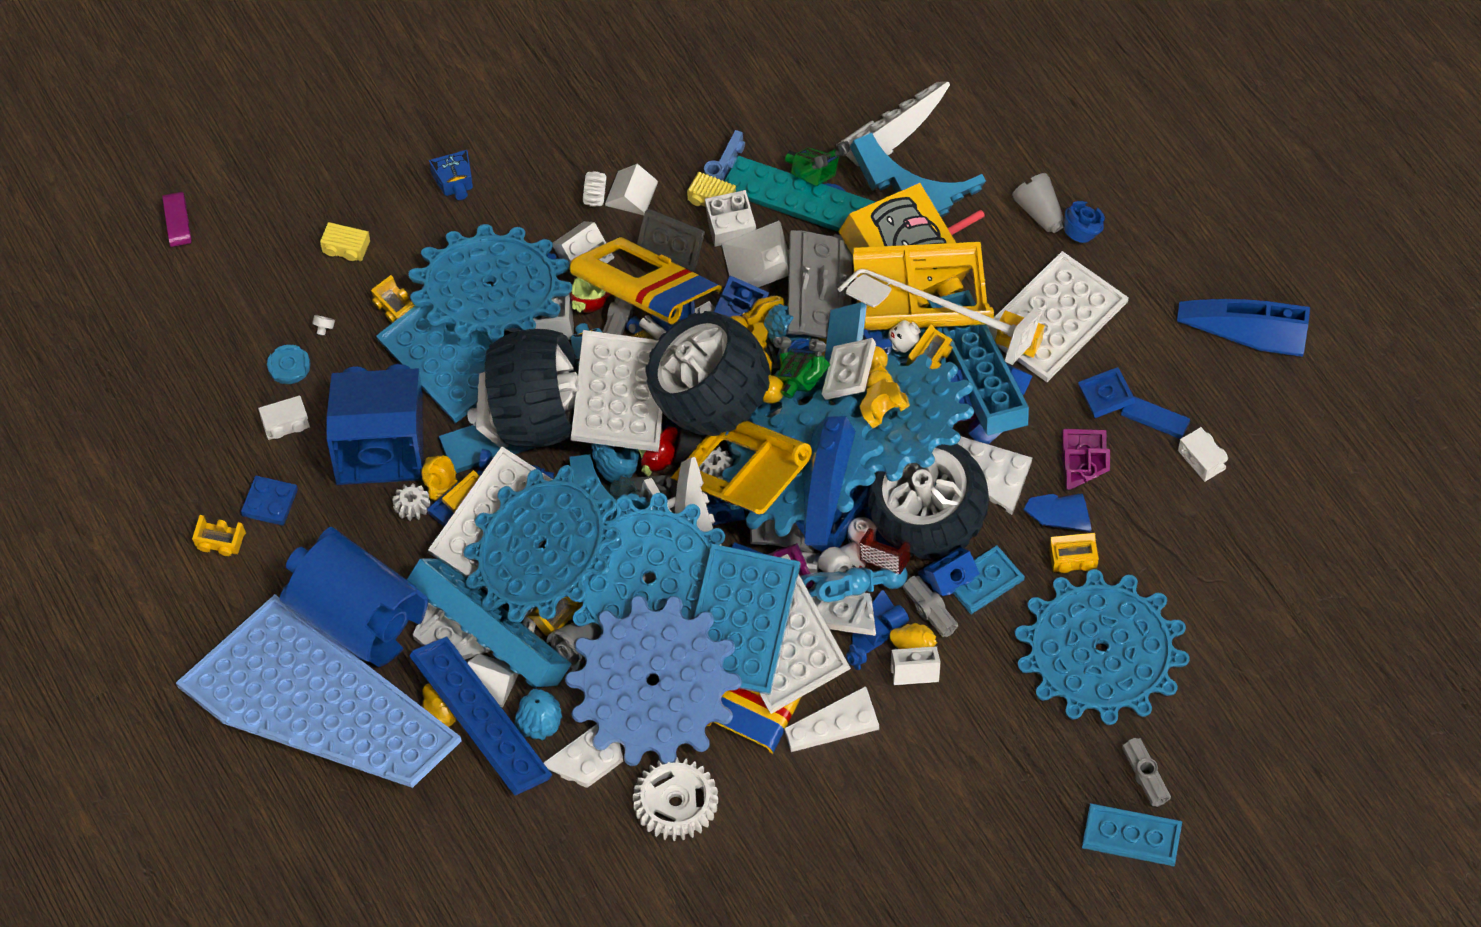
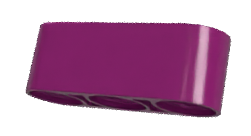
[162,192,192,247]

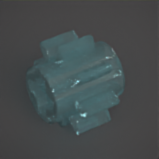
[610,476,637,499]

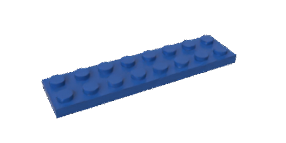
[410,636,552,796]

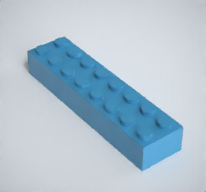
[928,290,1029,436]
[407,559,572,688]

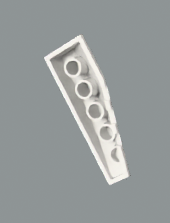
[836,82,950,166]
[675,457,722,546]

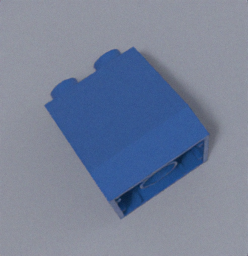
[327,364,424,485]

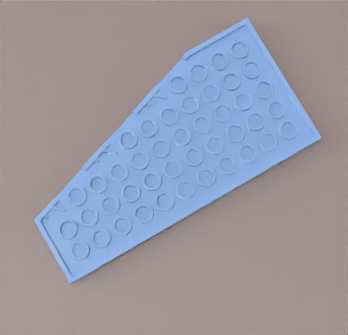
[176,594,462,788]

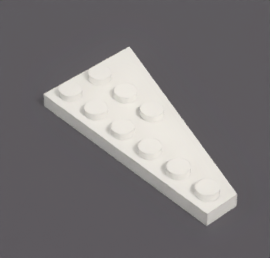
[957,436,1032,515]

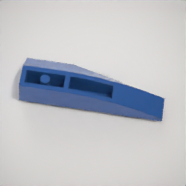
[1177,299,1310,357]

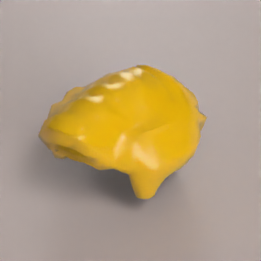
[421,455,458,501]
[890,623,937,649]
[421,683,456,727]

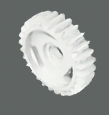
[633,757,718,841]

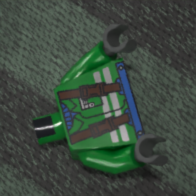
[785,141,850,186]
[774,336,830,399]

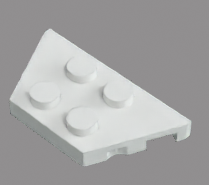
[820,593,876,636]
[413,602,491,659]
[544,724,623,788]

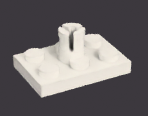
[822,338,876,400]
[467,372,509,448]

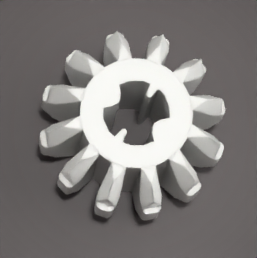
[583,171,606,207]
[699,446,733,478]
[392,483,430,521]

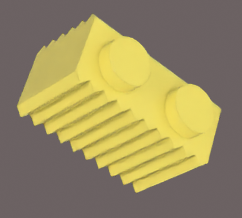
[687,172,736,207]
[320,222,370,262]

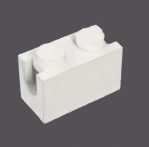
[258,396,310,440]
[1178,427,1228,482]
[890,646,940,685]

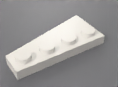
[785,687,879,752]

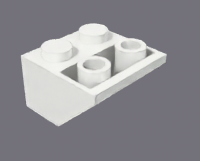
[705,190,756,247]
[552,221,614,278]

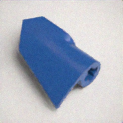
[1024,493,1091,532]
[853,590,909,654]

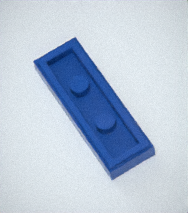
[1121,397,1190,439]

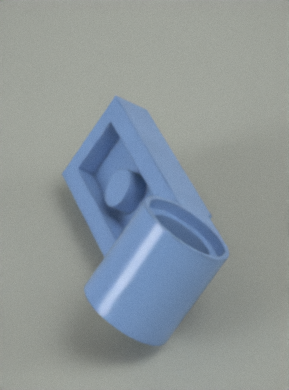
[704,130,745,181]

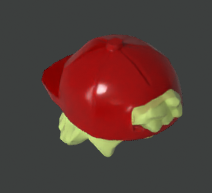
[570,278,612,313]
[638,427,678,476]

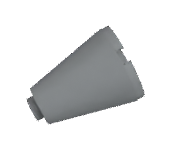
[1012,173,1064,233]
[547,622,602,671]

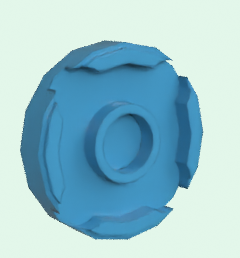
[267,345,310,384]

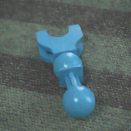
[801,561,908,602]

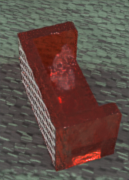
[859,528,910,574]

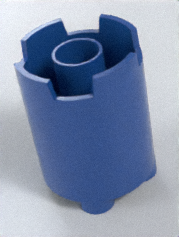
[280,527,428,667]

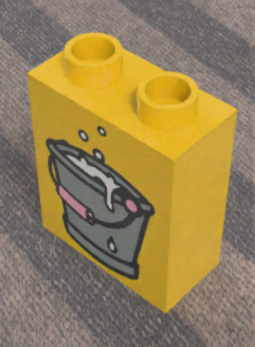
[838,183,971,309]

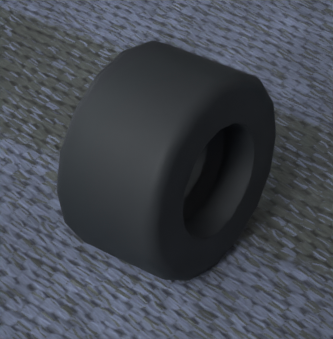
[673,427,702,464]

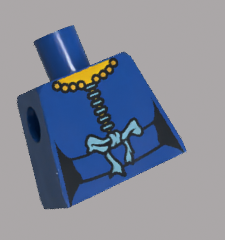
[429,150,473,200]

